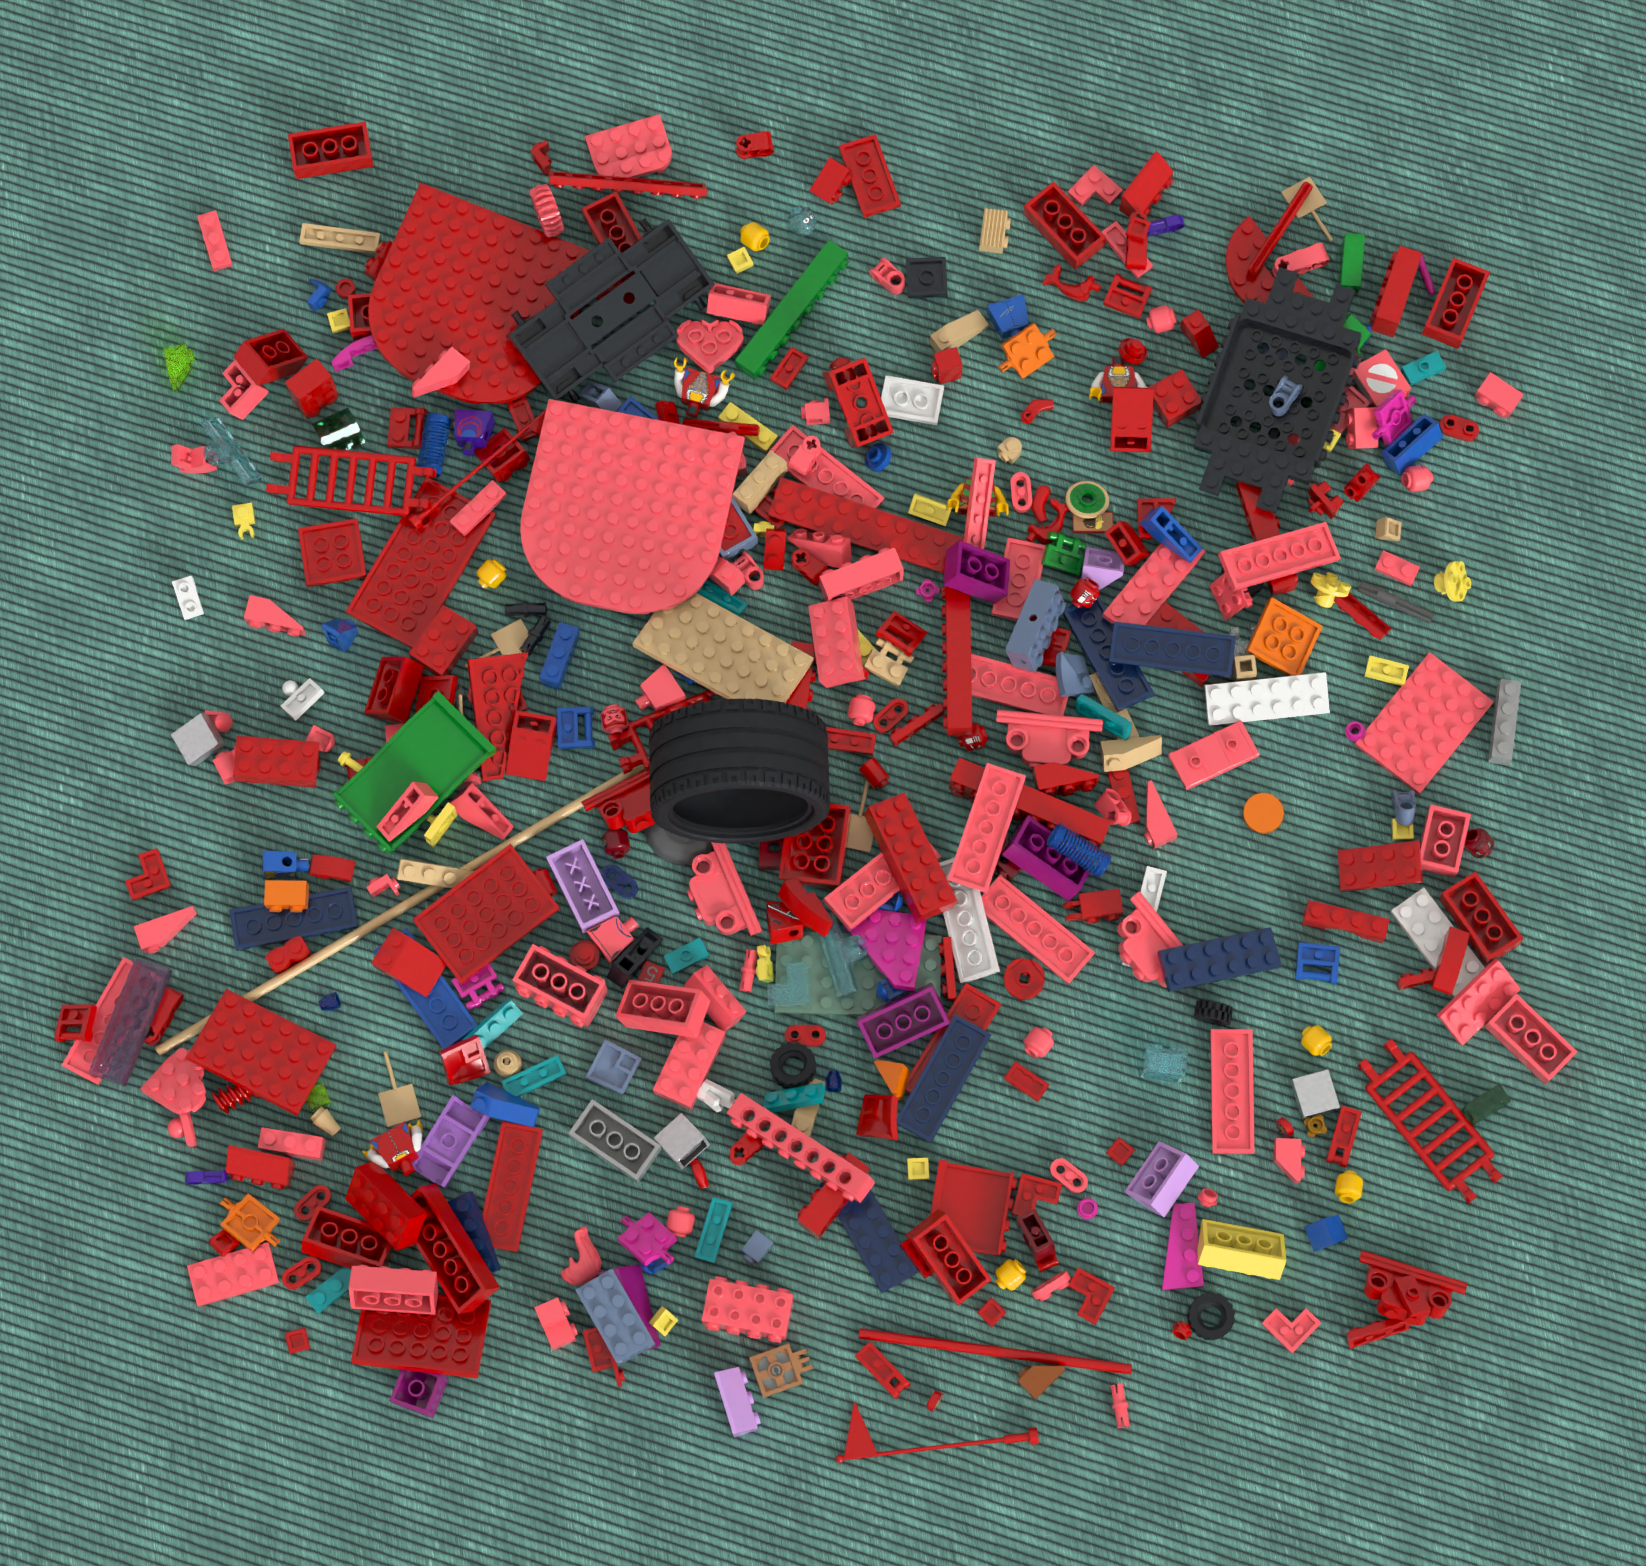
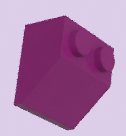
[389,1370,448,1419]

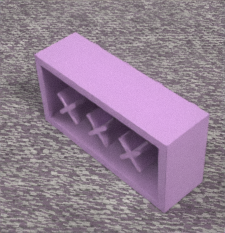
[546,839,620,934]

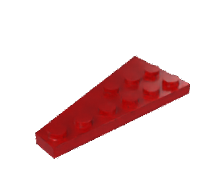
[467,652,528,781]

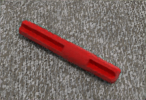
[682,419,760,436]

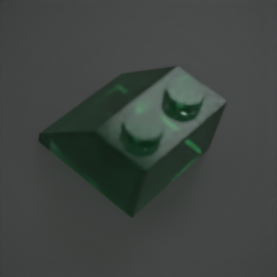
[312,407,366,459]

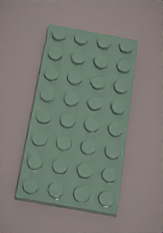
[775,932,942,1016]

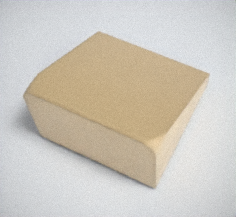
[1375,517,1402,542]

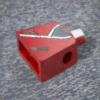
[766,902,807,944]

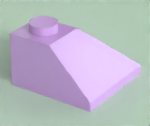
[1081,547,1125,590]

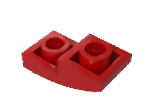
[308,855,355,883]

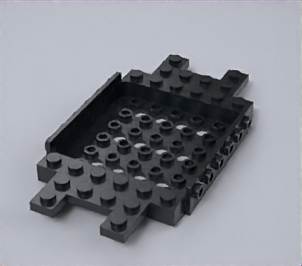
[1194,267,1362,514]

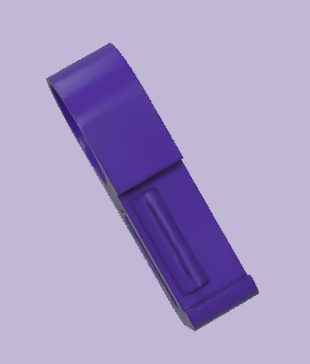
[1147,215,1185,237]
[185,1170,228,1185]

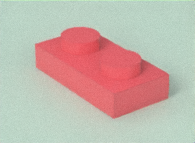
[1374,550,1420,586]

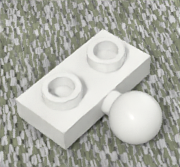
[281,678,325,721]

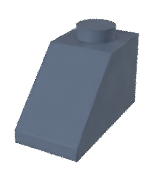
[577,380,622,412]

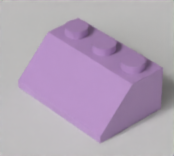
[1124,1141,1199,1217]
[714,1367,761,1437]

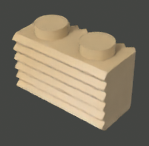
[979,208,1011,254]

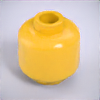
[740,222,770,251]
[477,559,507,589]
[1301,1025,1332,1056]
[1335,1170,1363,1203]
[995,1259,1027,1291]

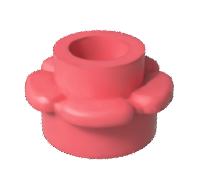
[1198,1188,1218,1207]

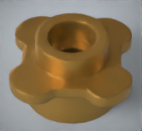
[1304,1114,1327,1138]

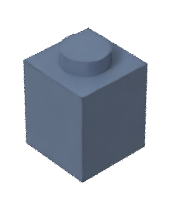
[741,1230,774,1265]

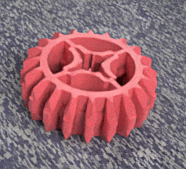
[530,184,564,238]

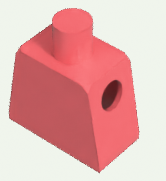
[635,664,686,712]

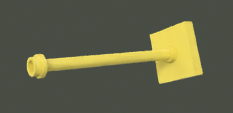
[338,751,458,848]

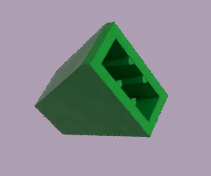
[1339,233,1365,293]

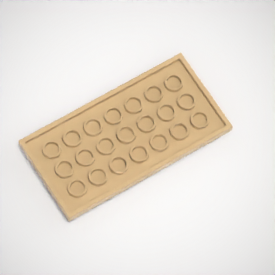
[633,593,814,703]

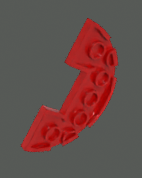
[1225,216,1314,304]

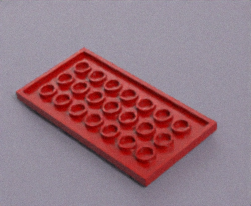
[345,477,496,649]

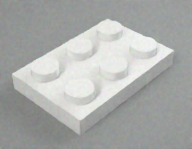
[881,376,944,425]

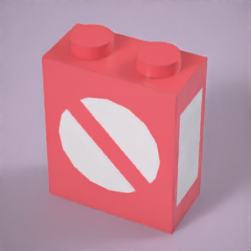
[1353,349,1411,408]

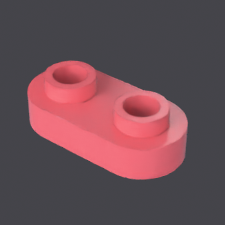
[1010,472,1032,513]
[1050,1158,1088,1193]
[1031,1271,1071,1301]

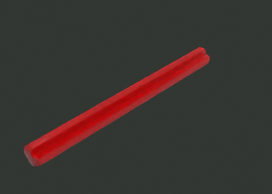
[1247,182,1313,276]

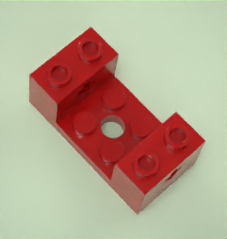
[822,357,894,448]

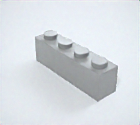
[1488,679,1521,766]

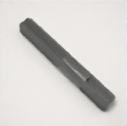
[1358,581,1434,623]

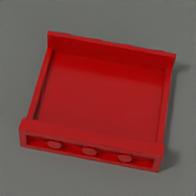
[930,1159,1017,1257]

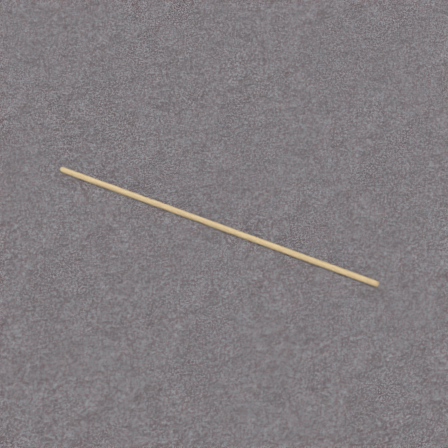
[155,757,649,1056]

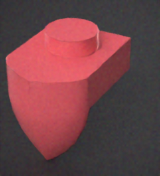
[205,710,233,733]
[305,725,335,753]

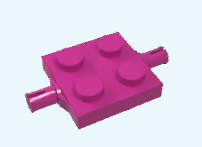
[1371,390,1417,445]
[618,1212,677,1267]

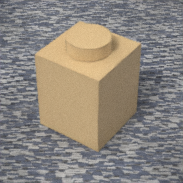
[1232,655,1257,682]

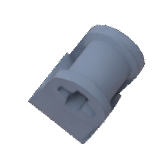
[1269,376,1303,416]
[1392,790,1416,826]

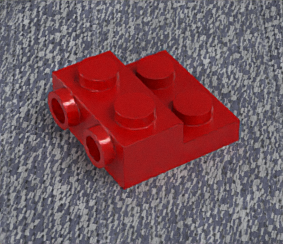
[474,428,531,483]

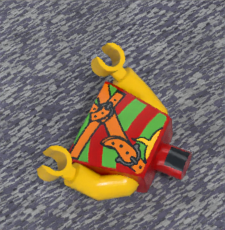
[946,478,1009,517]

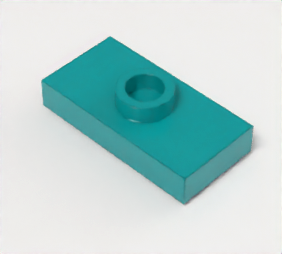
[1401,351,1446,386]
[663,937,709,975]

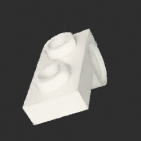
[172,575,204,620]

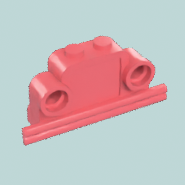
[996,710,1103,769]
[687,842,762,936]
[1118,891,1183,988]

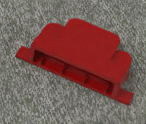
[581,768,655,833]
[1359,1250,1467,1326]

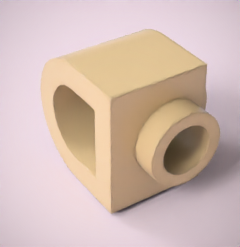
[997,437,1022,465]

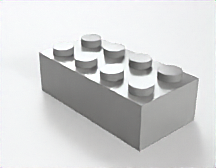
[568,1099,662,1183]

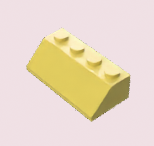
[1197,1219,1286,1280]

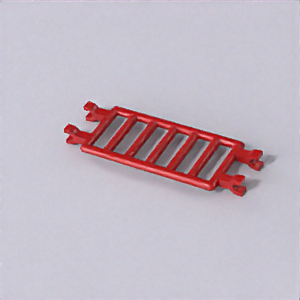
[266,445,437,516]
[608,689,726,774]
[1358,1038,1503,1204]

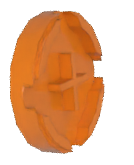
[1243,793,1284,834]

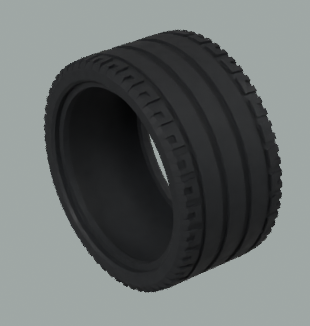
[649,698,830,844]

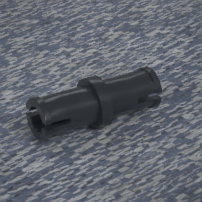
[505,601,547,617]
[519,615,551,656]

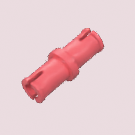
[739,949,758,993]
[1110,1384,1131,1428]

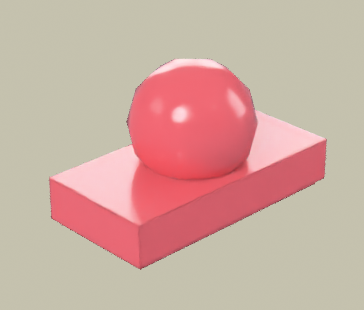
[167,1111,198,1148]

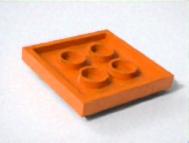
[1245,598,1323,676]

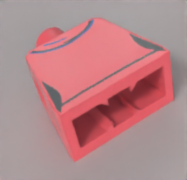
[587,916,639,966]

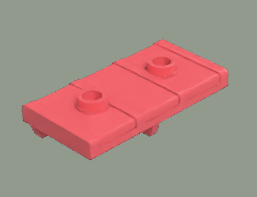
[1168,720,1259,791]

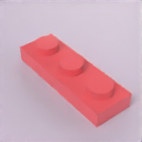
[197,210,233,271]
[1102,221,1153,279]
[450,480,507,537]

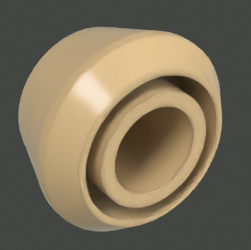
[494,1050,522,1078]

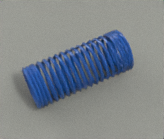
[417,413,451,478]
[1046,823,1112,878]

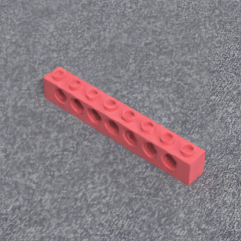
[727,1093,875,1203]

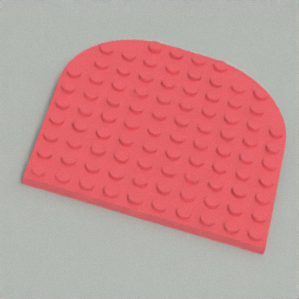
[520,399,745,614]

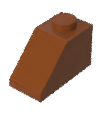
[1017,1366,1065,1401]

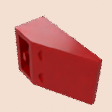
[1109,387,1154,453]
[506,710,557,781]
[1032,762,1099,797]

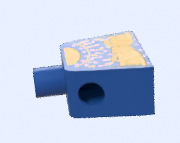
[263,851,309,879]

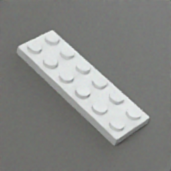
[1204,672,1330,726]
[939,857,1000,984]
[1390,888,1485,997]

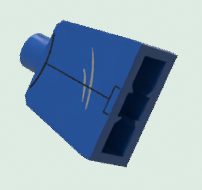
[987,294,1029,339]

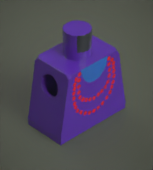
[455,409,496,456]

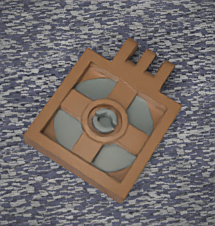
[749,1343,814,1398]

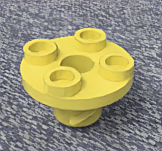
[1434,561,1471,602]
[1310,572,1351,608]

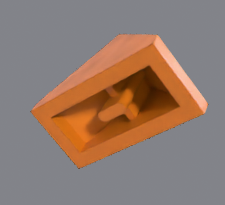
[874,1060,911,1101]

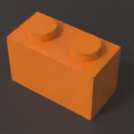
[264,880,309,912]

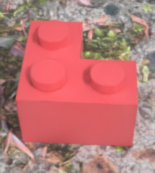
[219,360,269,420]
[534,1297,578,1351]

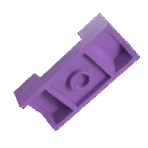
[412,1095,490,1189]

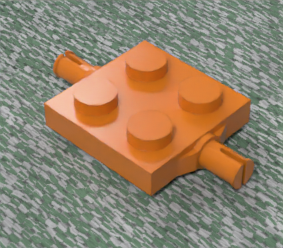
[998,323,1057,379]
[220,1193,280,1252]

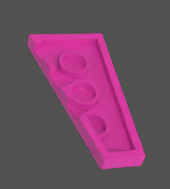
[1161,1203,1204,1291]

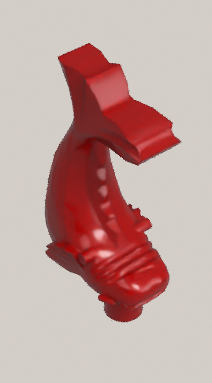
[1043,263,1101,301]
[1026,498,1071,545]

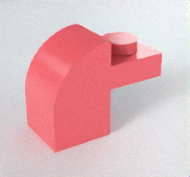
[171,444,217,473]

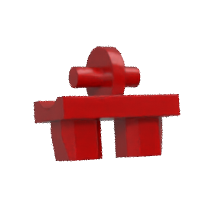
[1344,463,1381,502]
[1307,481,1343,519]

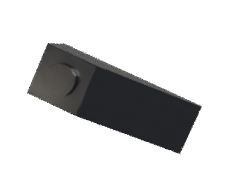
[607,927,663,989]

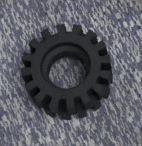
[1194,1000,1233,1026]

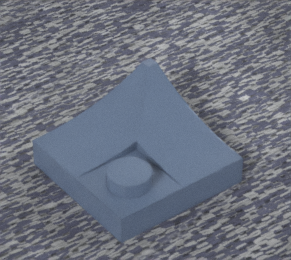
[1056,652,1095,697]
[585,1039,642,1096]

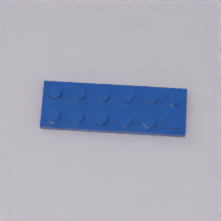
[373,928,477,1049]

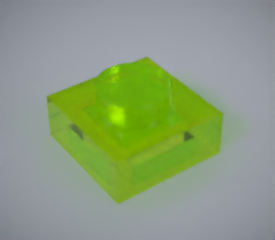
[307,1083,331,1111]

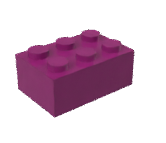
[943,540,1010,604]

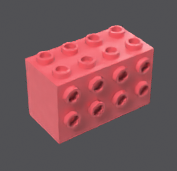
[512,944,608,1028]
[702,1276,794,1343]

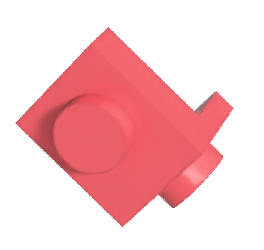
[366,874,400,898]

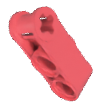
[1272,242,1330,278]

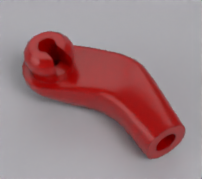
[1020,399,1054,424]
[1031,485,1051,524]
[689,1157,709,1189]

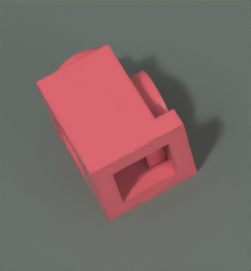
[801,398,830,425]

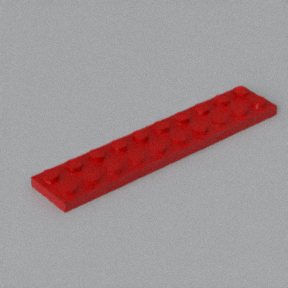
[768,477,964,574]

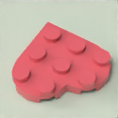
[676,320,744,374]
[140,1048,206,1115]

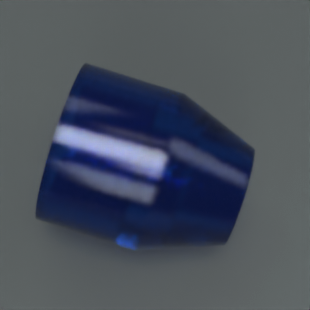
[319,992,341,1011]
[825,1070,842,1092]

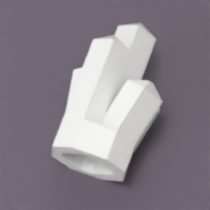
[697,1079,735,1112]

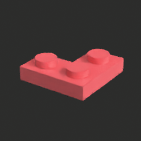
[1067,165,1123,207]
[1261,1308,1321,1354]

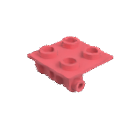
[1209,573,1253,621]

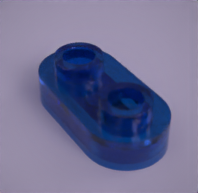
[602,865,638,899]

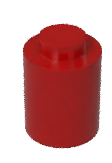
[859,758,890,790]

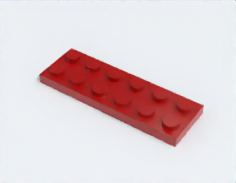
[905,983,1001,1094]
[482,1121,543,1253]

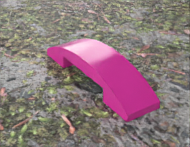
[332,335,377,372]

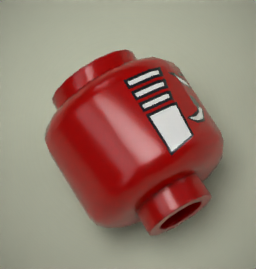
[1070,577,1100,608]
[957,723,988,752]

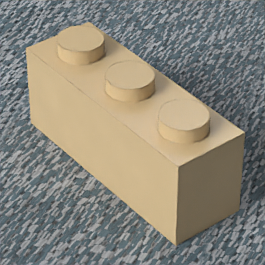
[732,450,788,515]

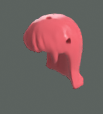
[561,1226,601,1286]

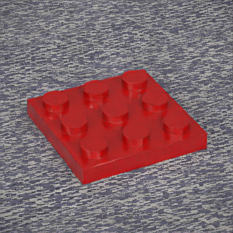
[298,518,367,587]

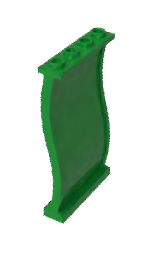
[332,691,497,854]

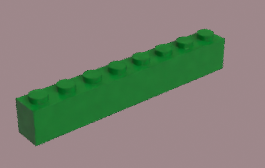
[735,240,849,380]

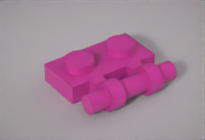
[452,964,505,1010]

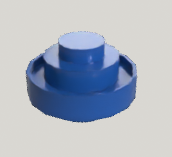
[865,442,892,472]

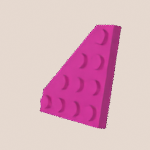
[843,909,927,992]

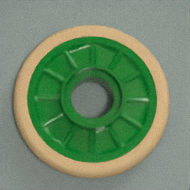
[1065,481,1109,519]

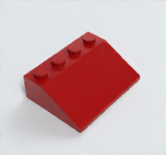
[778,804,852,890]

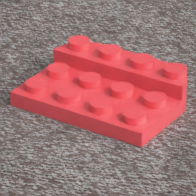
[585,114,672,178]

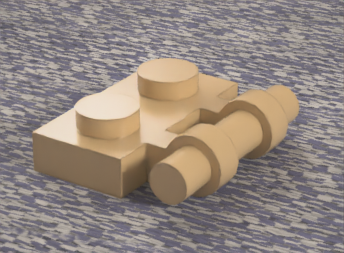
[863,638,914,687]

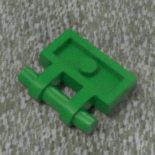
[1041,531,1086,576]

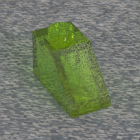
[163,343,195,392]

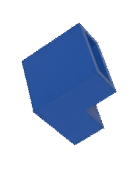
[1304,1214,1348,1252]

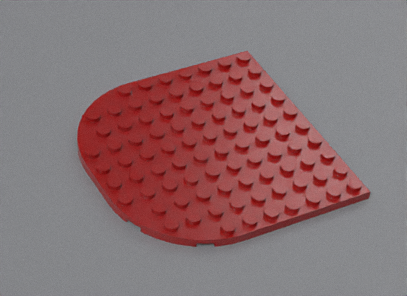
[368,182,590,405]

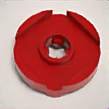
[1003,958,1045,1000]

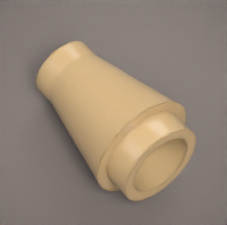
[310,1106,341,1137]

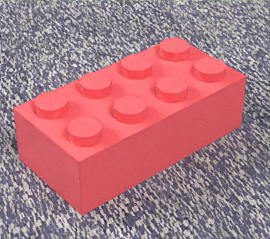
[819,547,904,602]
[808,597,865,688]
[616,980,710,1038]
[1484,994,1578,1084]
[653,1022,726,1111]
[349,1265,438,1315]

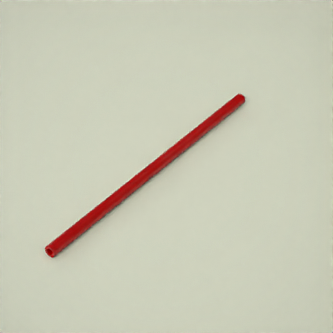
[858,1328,1132,1375]

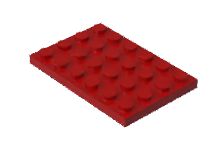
[412,844,560,984]
[186,989,337,1116]
[351,1294,491,1379]

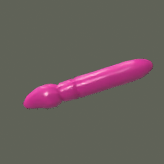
[1418,251,1435,295]

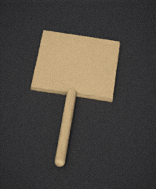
[1281,177,1333,242]
[465,619,537,668]
[847,780,874,852]
[378,1051,421,1127]

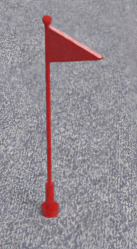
[407,410,546,530]
[836,1402,1039,1463]

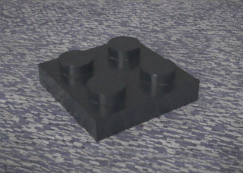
[906,257,948,298]

